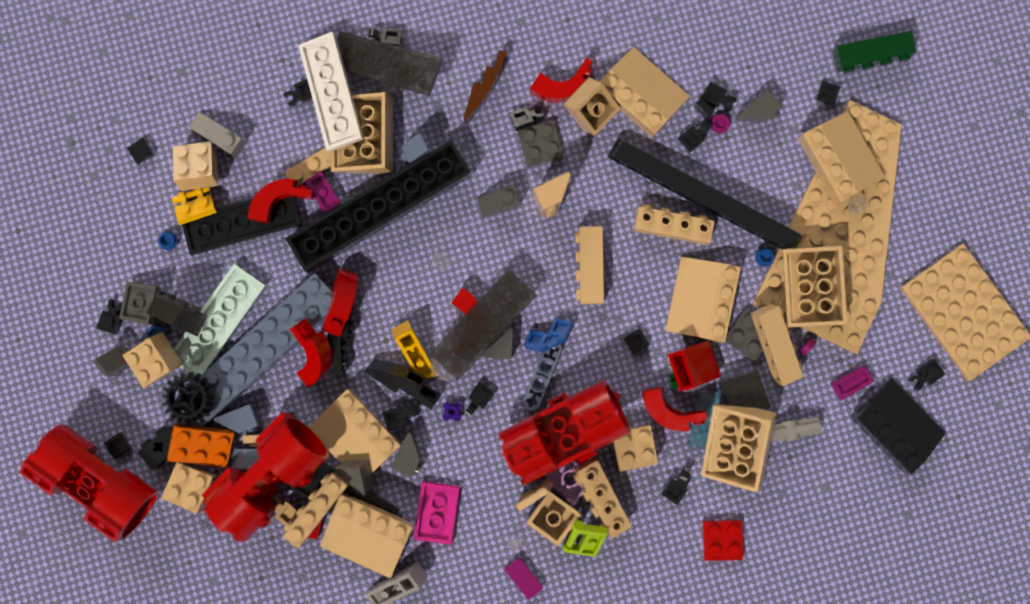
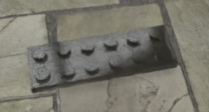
[337,31,443,96]
[430,269,537,380]

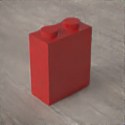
[667,340,721,392]

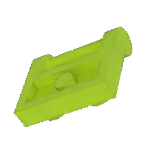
[562,520,608,557]

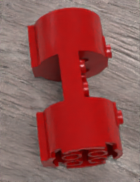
[498,379,631,485]
[201,412,329,542]
[19,424,159,543]

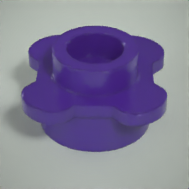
[442,402,462,422]

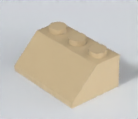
[532,172,570,218]

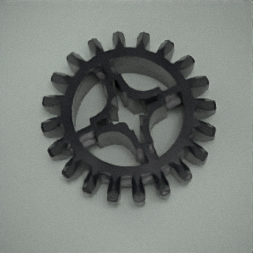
[161,372,216,425]

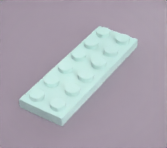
[174,264,266,376]

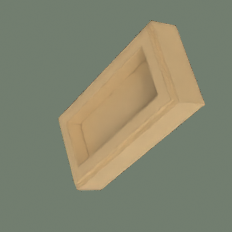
[516,479,553,511]

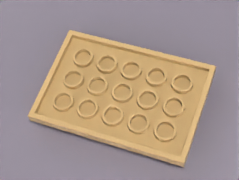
[900,244,1030,381]

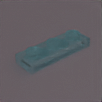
[687,389,721,450]

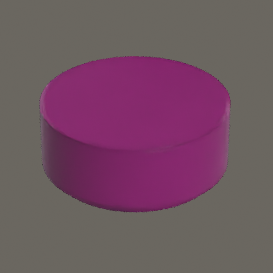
[710,114,730,134]
[799,337,817,356]

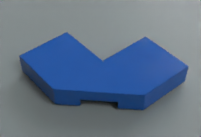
[524,318,574,353]

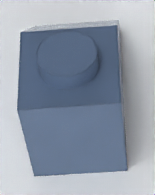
[400,133,429,164]
[214,404,262,435]
[232,448,260,469]

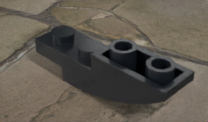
[327,305,354,376]
[364,360,441,409]

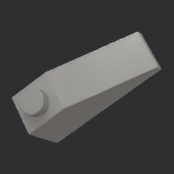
[189,112,246,158]
[365,561,428,604]

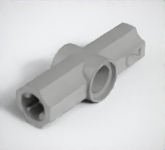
[771,417,822,442]

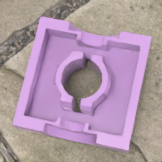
[543,460,583,506]

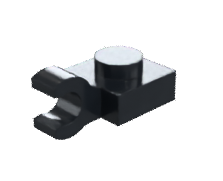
[368,27,402,49]
[678,122,711,154]
[465,382,494,417]
[382,406,419,431]
[661,469,691,505]

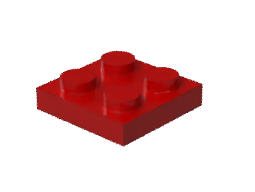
[702,520,743,561]

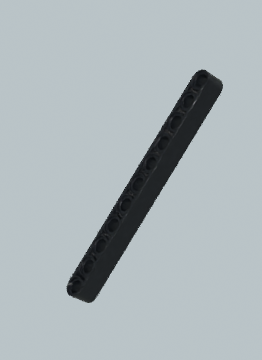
[608,139,802,250]

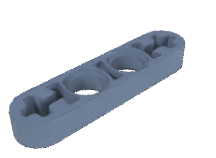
[523,344,562,411]

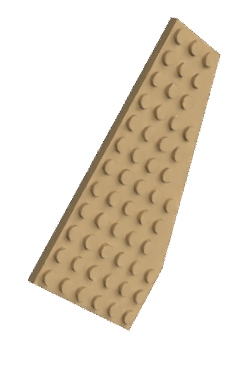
[752,100,901,354]

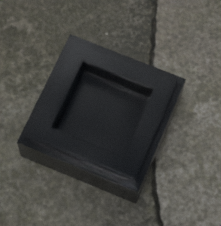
[815,81,840,106]
[694,98,714,120]
[127,138,154,165]
[623,328,649,355]
[104,432,132,459]

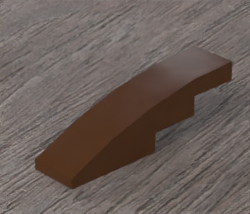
[464,50,507,123]

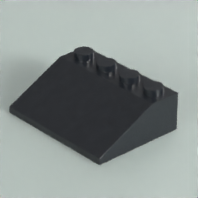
[850,377,946,475]

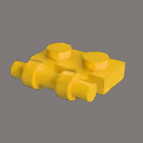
[172,187,217,225]

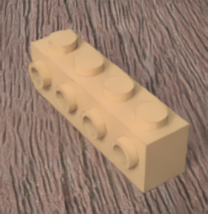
[633,204,714,245]
[575,226,604,305]
[751,304,803,386]
[572,457,632,538]
[283,472,349,548]

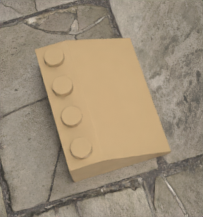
[599,47,690,139]
[331,92,393,174]
[797,111,885,205]
[782,246,847,327]
[665,257,741,343]
[309,389,402,474]
[701,404,777,493]
[320,492,415,578]

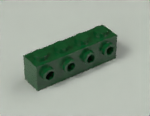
[832,30,917,74]

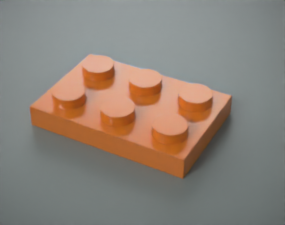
[167,423,234,468]

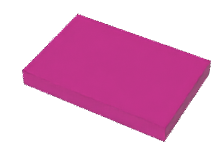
[413,481,460,545]

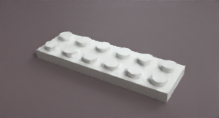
[298,32,364,152]

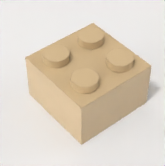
[563,77,621,136]
[173,141,219,191]
[122,332,183,388]
[613,425,658,472]
[161,462,218,514]
[526,490,581,546]

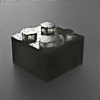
[146,292,208,337]
[717,371,771,410]

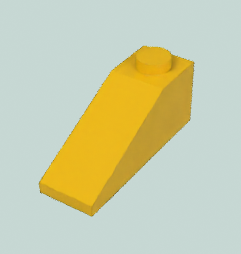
[391,320,437,379]

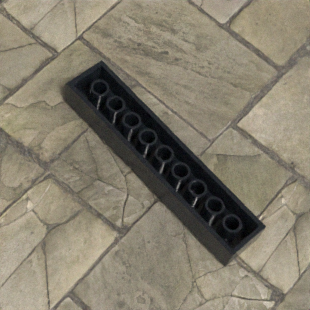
[285,140,472,273]

